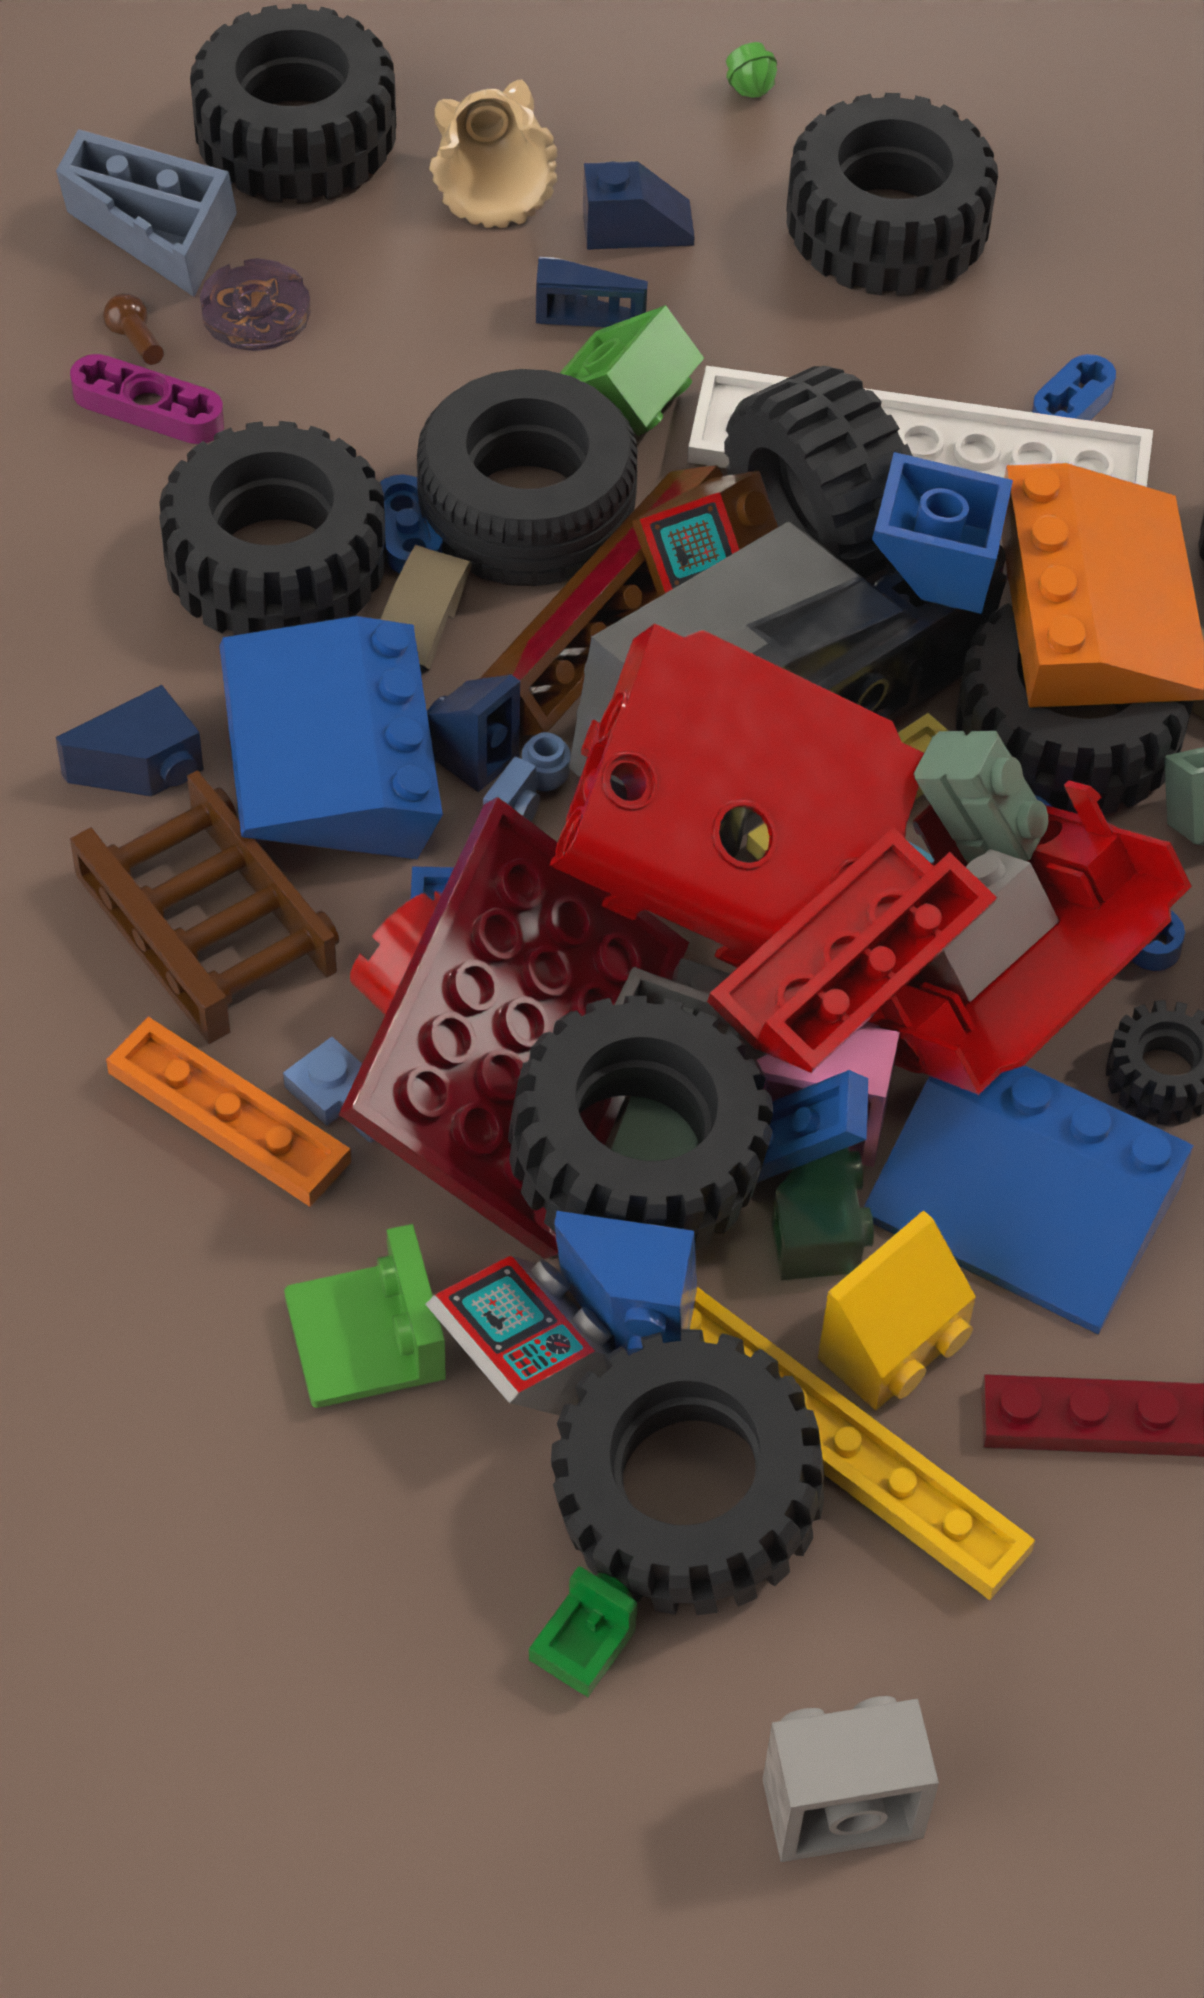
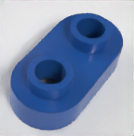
[380,474,443,573]

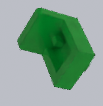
[528,1566,637,1698]

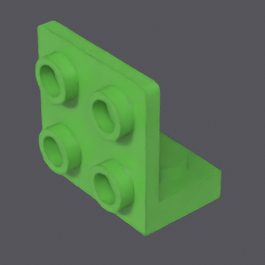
[284,1224,446,1408]

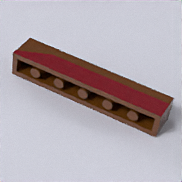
[479,465,724,736]

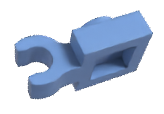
[283,1037,374,1143]

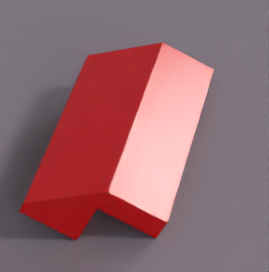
[707,827,997,1073]

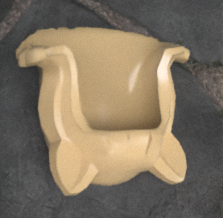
[429,79,557,228]

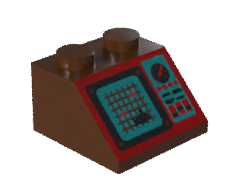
[632,471,778,597]

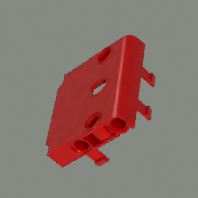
[549,624,924,968]
[867,781,1192,1095]

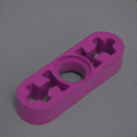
[70,354,224,444]

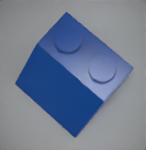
[872,452,1013,614]
[554,1211,697,1356]

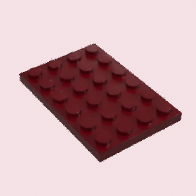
[338,797,690,1259]

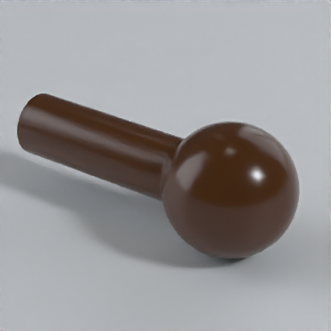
[103,293,164,365]

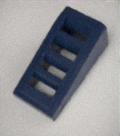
[536,256,648,327]

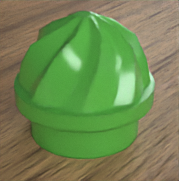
[726,42,777,98]

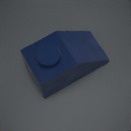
[583,161,695,250]
[427,674,520,792]
[55,685,204,797]

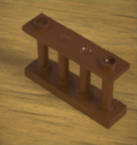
[70,770,339,1044]

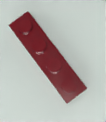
[981,1374,1204,1457]

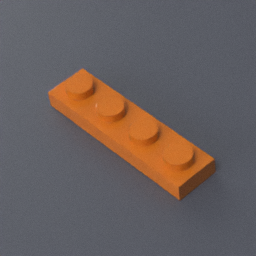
[106,1016,351,1207]

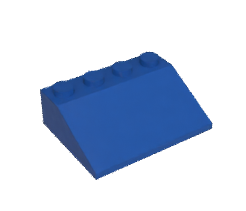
[219,616,443,859]
[861,1065,1194,1335]

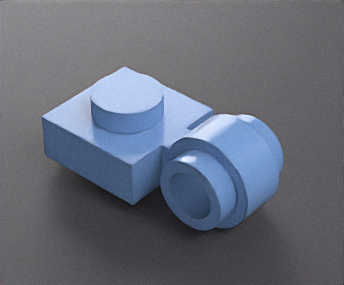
[483,732,570,821]

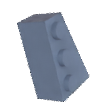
[56,129,237,297]

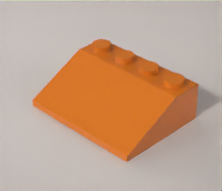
[1001,463,1204,708]

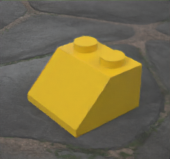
[818,1210,976,1411]

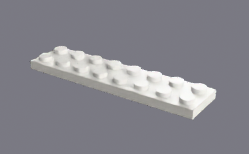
[687,366,1153,487]

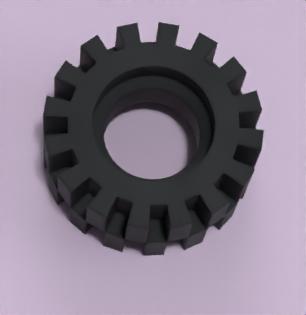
[1106,1000,1204,1125]

